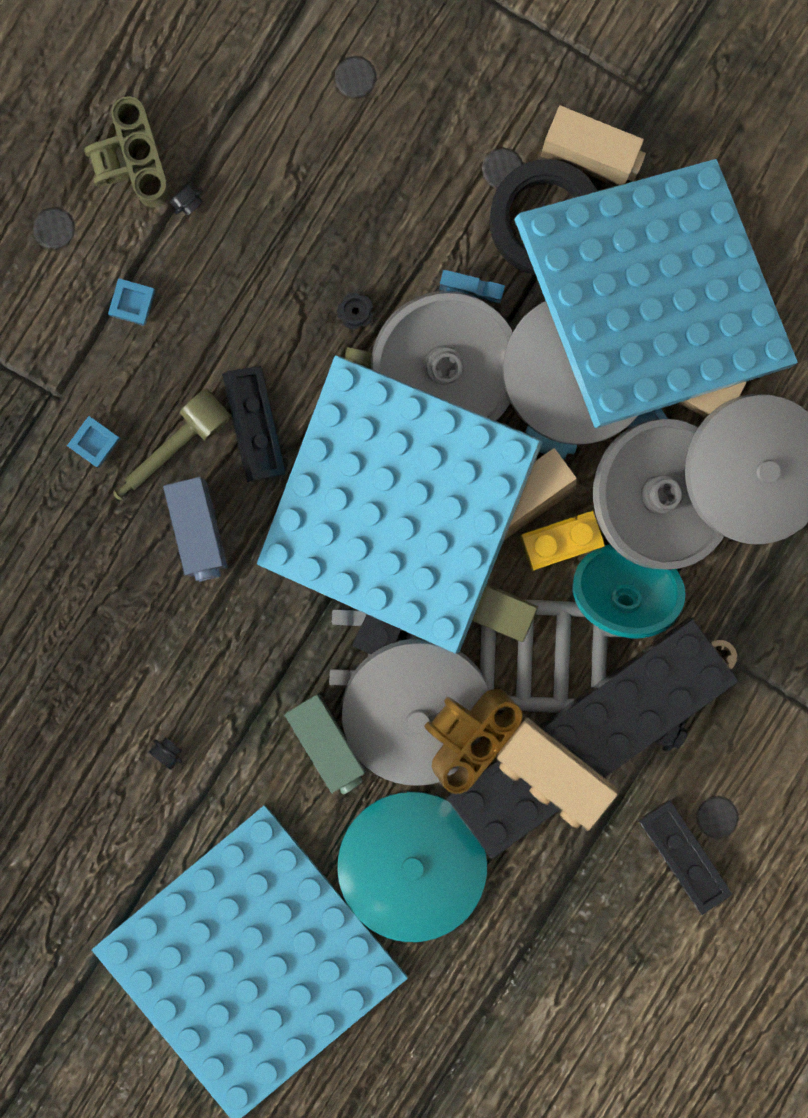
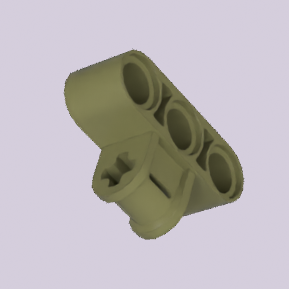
[84,96,170,208]

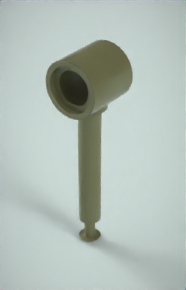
[114,389,232,500]

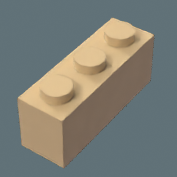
[497,718,618,831]

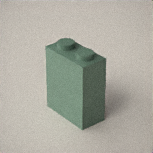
[284,693,366,794]

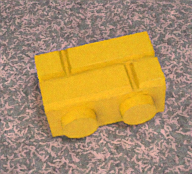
[520,511,605,571]

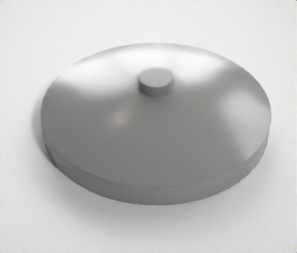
[371,291,513,421]
[503,301,637,445]
[685,394,808,544]
[593,419,724,569]
[342,639,489,785]

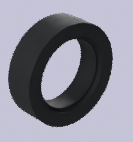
[489,159,597,275]

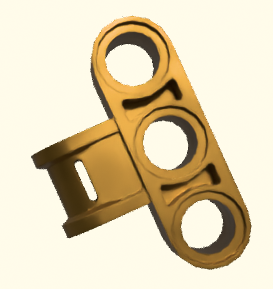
[424,689,522,794]

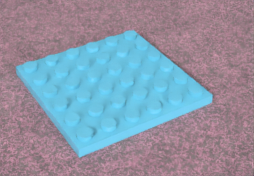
[515,159,798,429]
[257,356,543,654]
[92,805,408,1118]

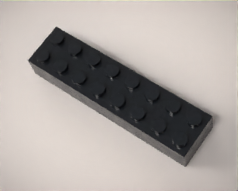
[447,616,739,859]

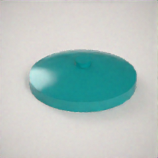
[338,791,487,942]

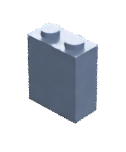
[163,477,228,582]

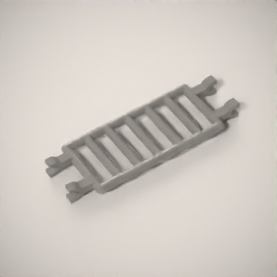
[329,599,647,713]

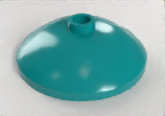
[573,544,685,638]

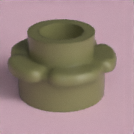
[344,347,372,368]

